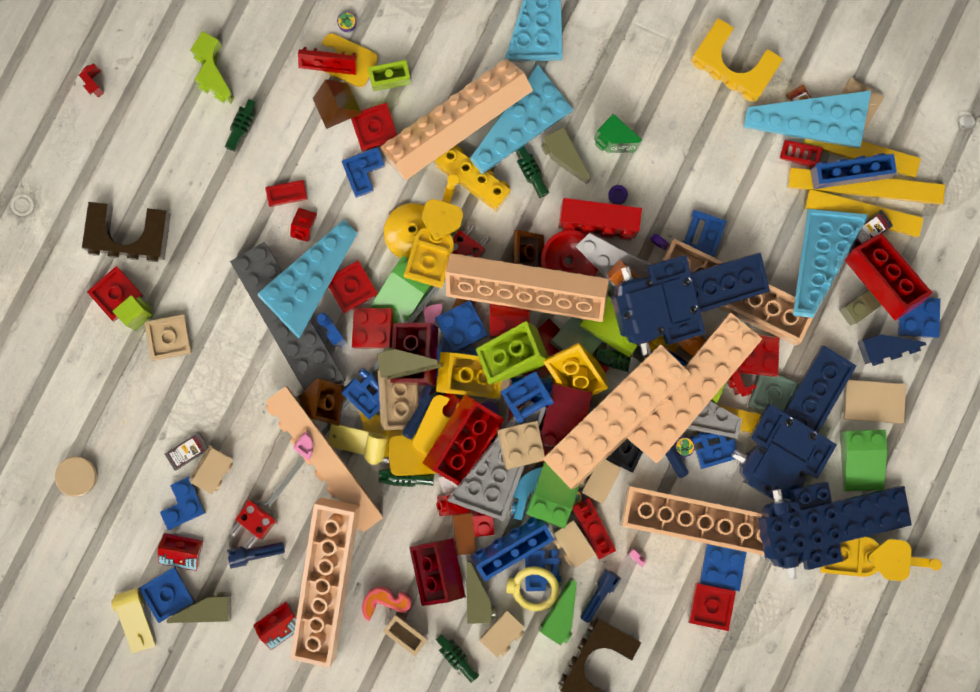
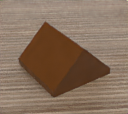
[312,79,362,129]
[513,230,544,268]
[299,378,346,426]

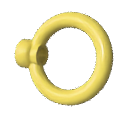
[506,566,560,611]

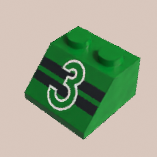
[594,114,642,153]

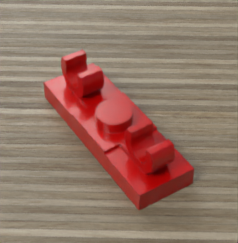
[298,47,357,75]
[572,497,616,560]

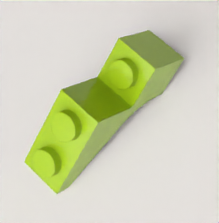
[190,31,234,104]

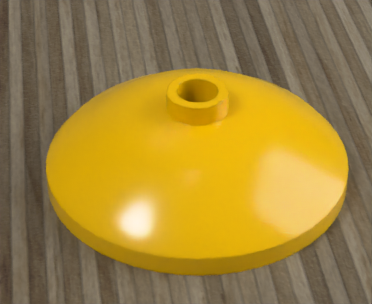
[384,203,441,259]

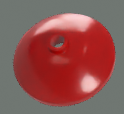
[541,230,598,277]

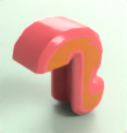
[362,586,412,621]

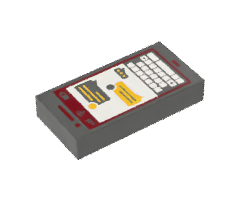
[164,432,208,471]

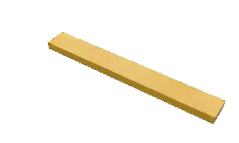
[788,168,945,205]

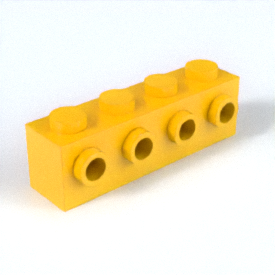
[434,145,511,212]

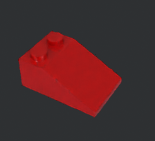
[490,304,530,338]

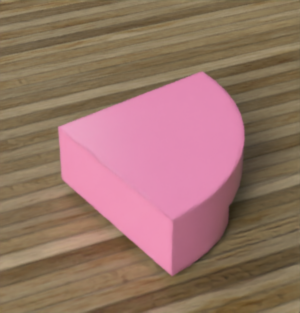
[423,304,442,324]
[292,432,313,461]
[627,549,646,567]

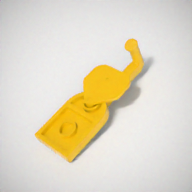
[404,174,463,289]
[820,537,942,581]

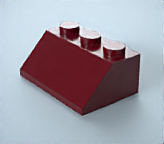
[390,323,439,386]
[409,538,466,606]

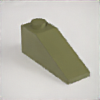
[541,127,591,184]
[839,289,881,326]
[377,347,444,380]
[466,561,495,624]
[167,592,231,623]

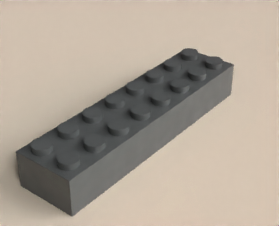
[230,242,345,391]

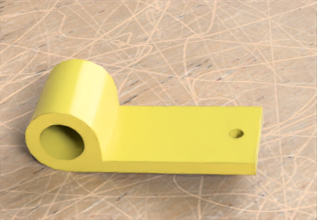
[328,424,388,465]
[111,587,156,653]

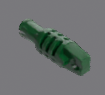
[225,99,256,152]
[516,146,550,198]
[595,348,642,372]
[378,469,434,487]
[435,634,479,683]

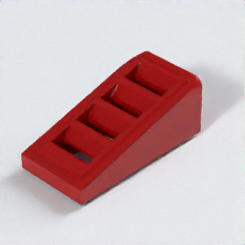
[780,140,823,168]

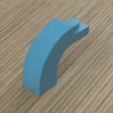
[511,467,542,520]

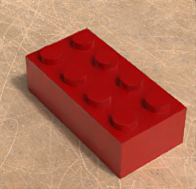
[558,198,642,241]
[845,232,933,321]
[422,395,505,485]

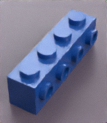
[810,153,897,189]
[471,517,554,581]

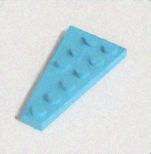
[504,0,562,62]
[470,65,573,174]
[743,90,871,149]
[793,209,868,318]
[257,220,358,338]

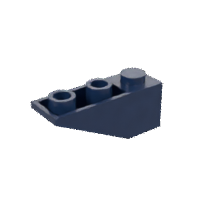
[857,334,927,366]

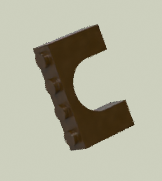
[82,202,171,262]
[558,617,641,692]

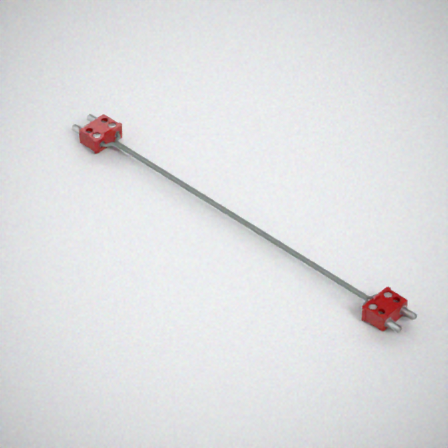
[230,223,491,548]

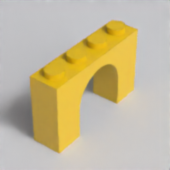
[690,18,784,102]

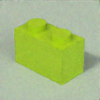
[368,60,411,92]
[113,296,153,331]

